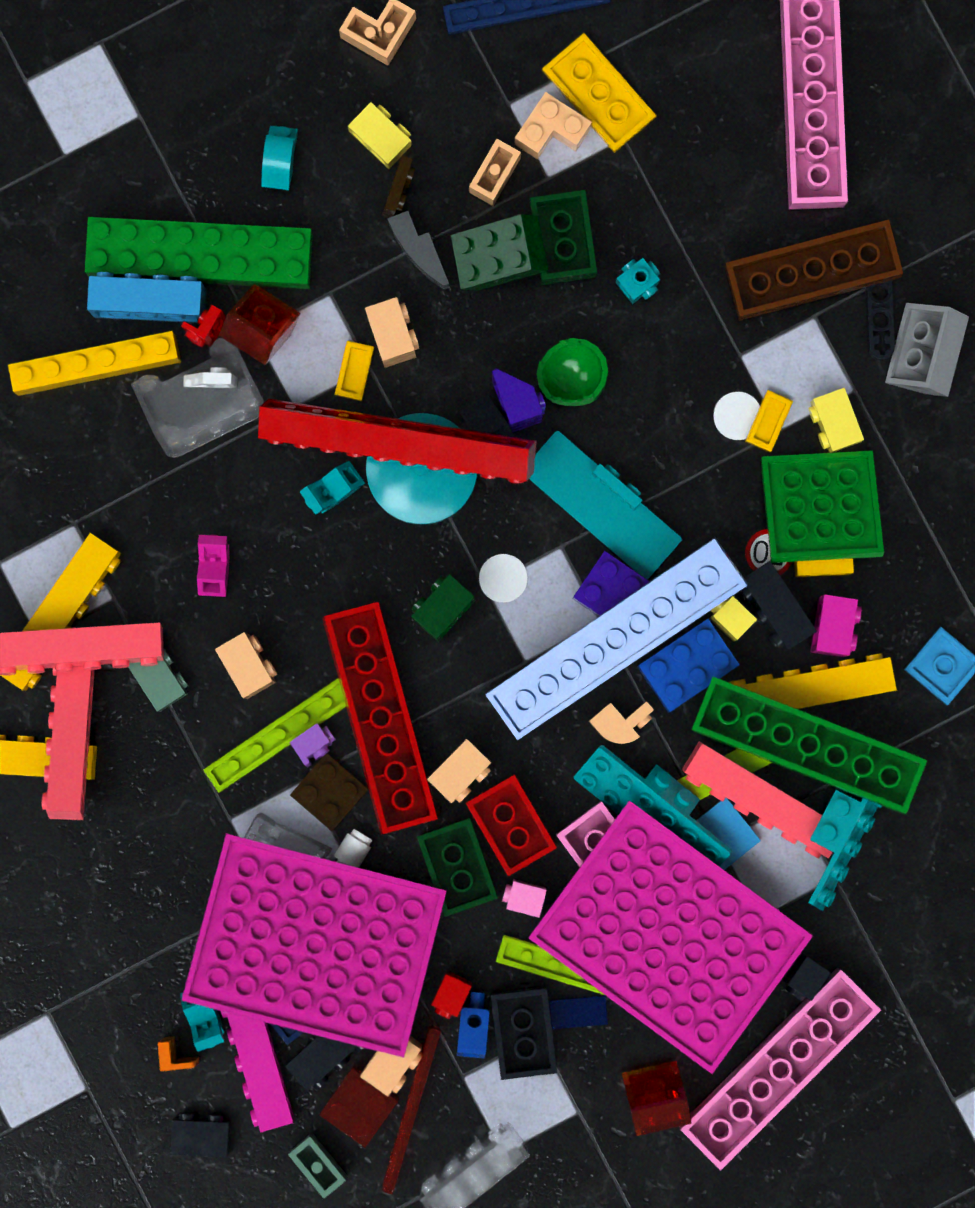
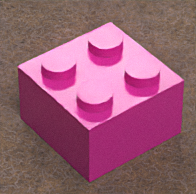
[810,595,862,657]

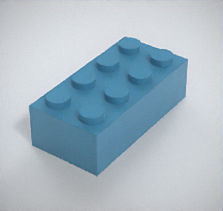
[87,272,207,323]

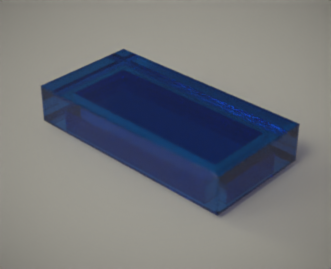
[549,996,608,1029]

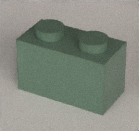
[128,649,188,712]
[288,1133,347,1198]

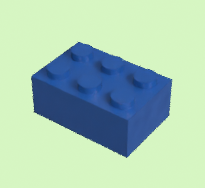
[637,619,739,712]

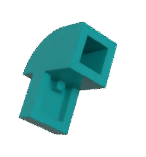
[261,126,298,190]
[300,461,365,515]
[180,992,225,1052]

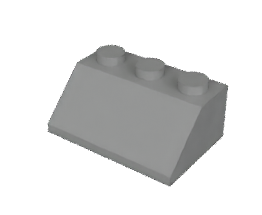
[885,303,969,397]

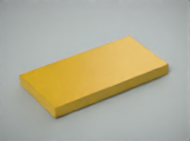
[542,33,656,153]

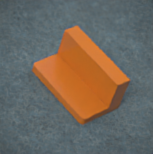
[158,1036,200,1071]

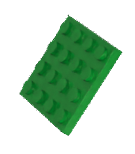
[761,451,884,563]

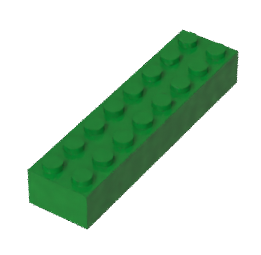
[85,217,313,289]
[692,677,927,815]

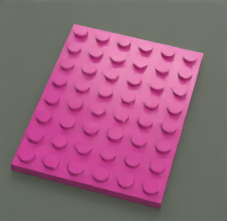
[528,801,813,1074]
[182,834,446,1058]

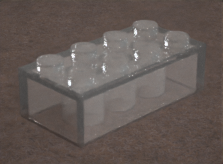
[419,1122,530,1208]

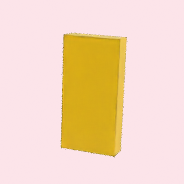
[335,341,374,401]
[745,390,793,452]

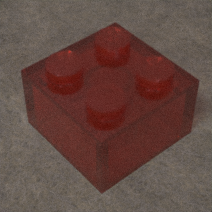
[219,284,301,365]
[622,1061,692,1136]
[319,1065,399,1148]

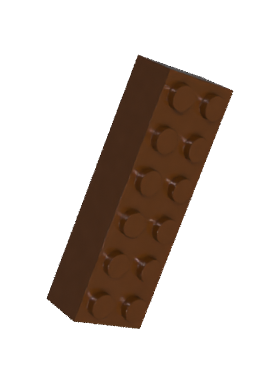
[725,220,903,321]

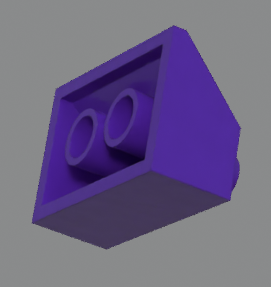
[492,369,546,432]

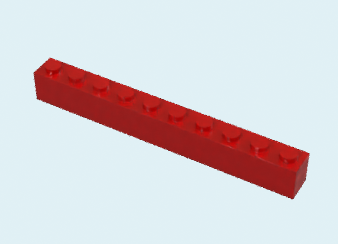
[258,399,536,483]

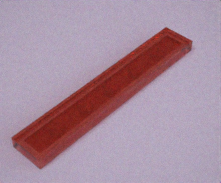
[382,1025,441,1195]

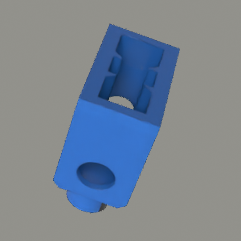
[457,992,490,1059]

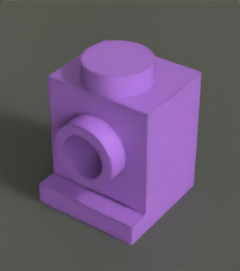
[289,723,336,767]

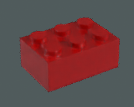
[466,775,557,876]

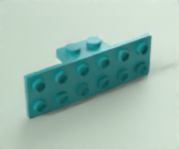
[529,431,682,580]
[574,745,732,866]
[809,790,882,911]

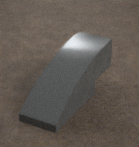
[388,211,449,290]

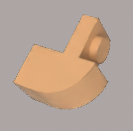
[589,702,654,744]

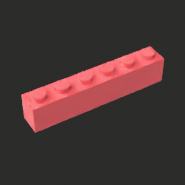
[0,623,164,676]
[42,666,95,820]
[682,741,832,859]

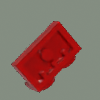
[181,305,228,348]

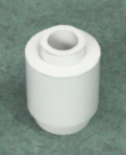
[334,829,372,868]

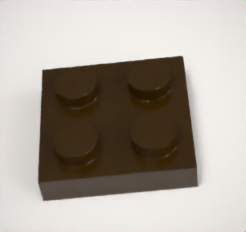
[381,155,415,219]
[290,753,369,832]

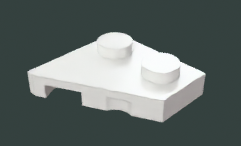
[183,367,237,388]

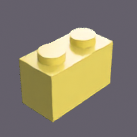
[348,102,412,169]
[808,387,864,453]
[709,596,757,642]

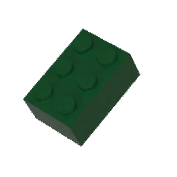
[530,190,597,285]
[451,214,548,291]
[411,574,475,642]
[417,818,498,917]

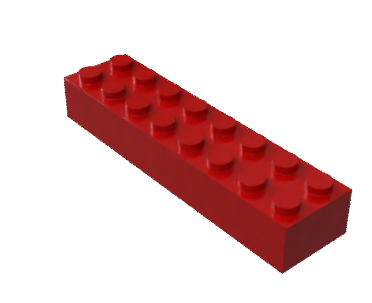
[322,602,437,834]

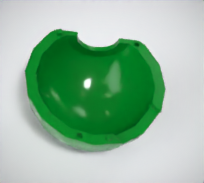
[537,338,608,406]

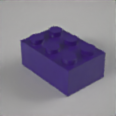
[572,551,650,617]

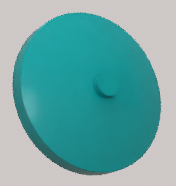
[366,413,477,525]

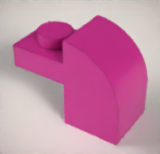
[197,535,229,597]

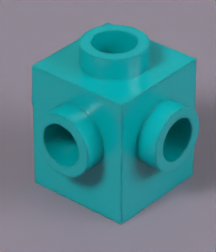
[615,258,660,304]

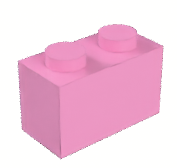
[502,879,546,918]

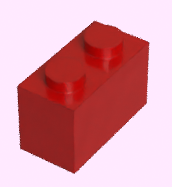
[432,970,472,1019]

